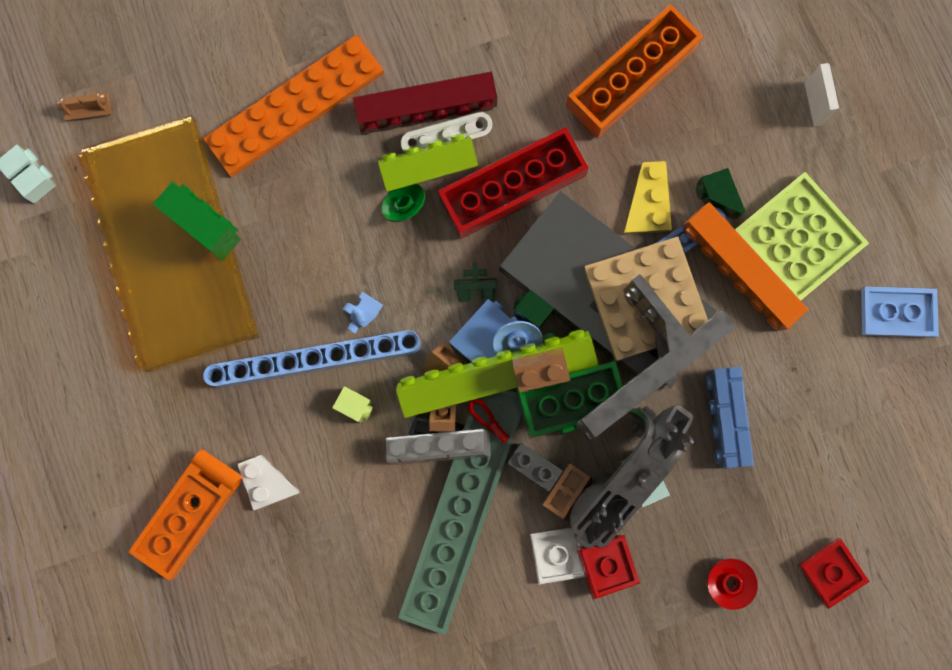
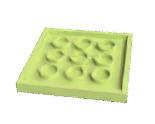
[735,172,869,301]

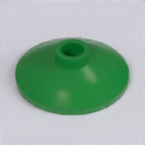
[382,184,425,222]

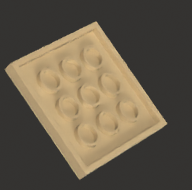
[583,237,708,361]

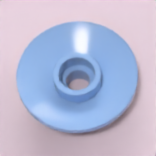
[493,321,543,353]

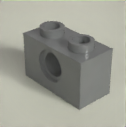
[507,443,563,492]

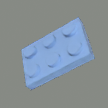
[861,287,939,338]

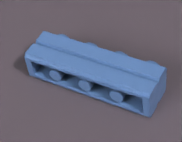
[704,367,754,468]

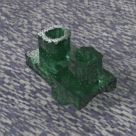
[454,262,498,302]

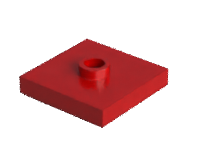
[577,535,640,599]
[798,538,870,609]

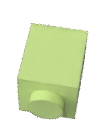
[332,386,373,423]

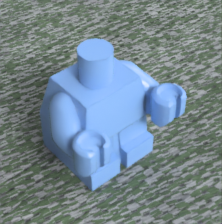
[343,292,383,333]

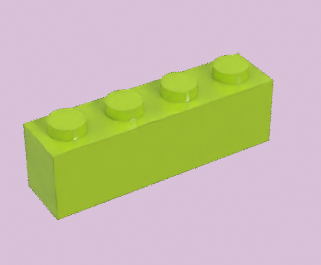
[378,133,478,192]

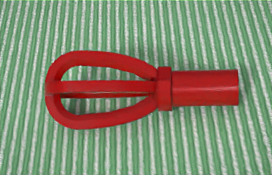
[468,399,510,444]

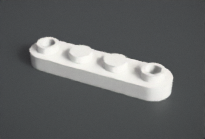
[400,112,492,152]

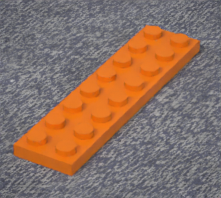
[203,35,384,178]

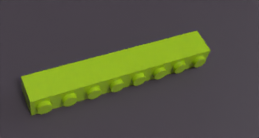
[396,330,599,418]

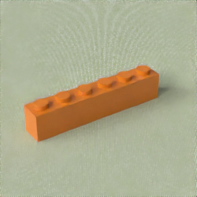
[682,202,809,331]

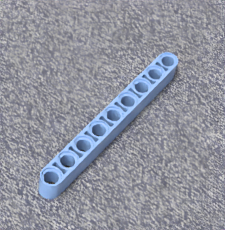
[203,330,421,388]

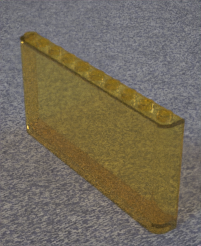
[79,115,260,372]

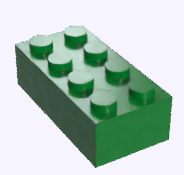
[516,361,623,439]

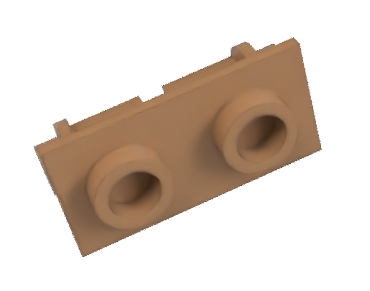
[57,92,111,121]

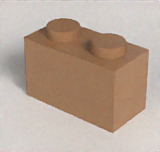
[513,348,570,392]

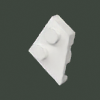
[238,455,300,511]

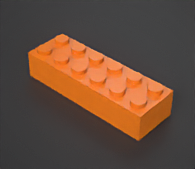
[566,4,704,139]

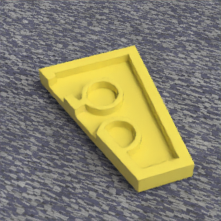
[623,161,672,235]

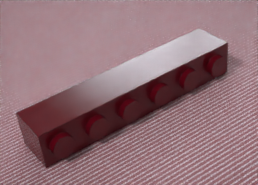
[353,71,498,133]

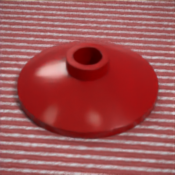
[707,558,758,610]

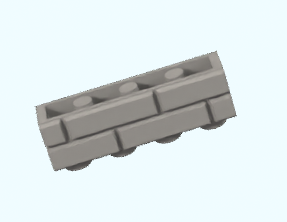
[386,429,491,465]

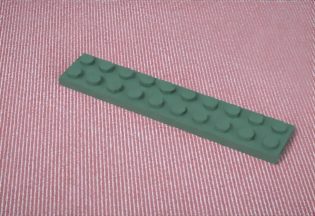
[398,390,522,635]

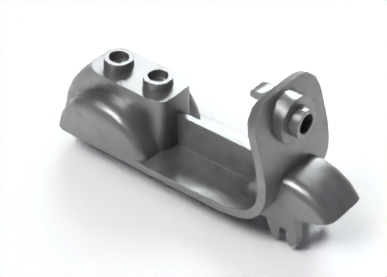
[570,405,694,548]

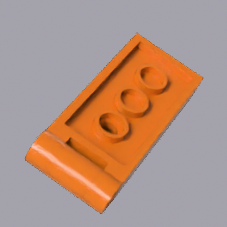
[129,449,243,581]

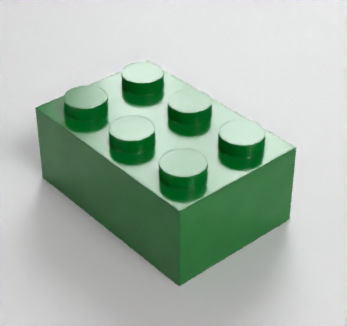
[153,181,241,261]

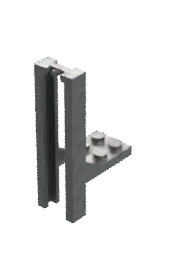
[576,274,736,440]

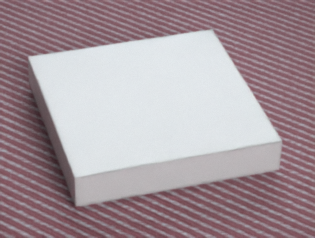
[805,63,839,127]
[530,527,585,584]

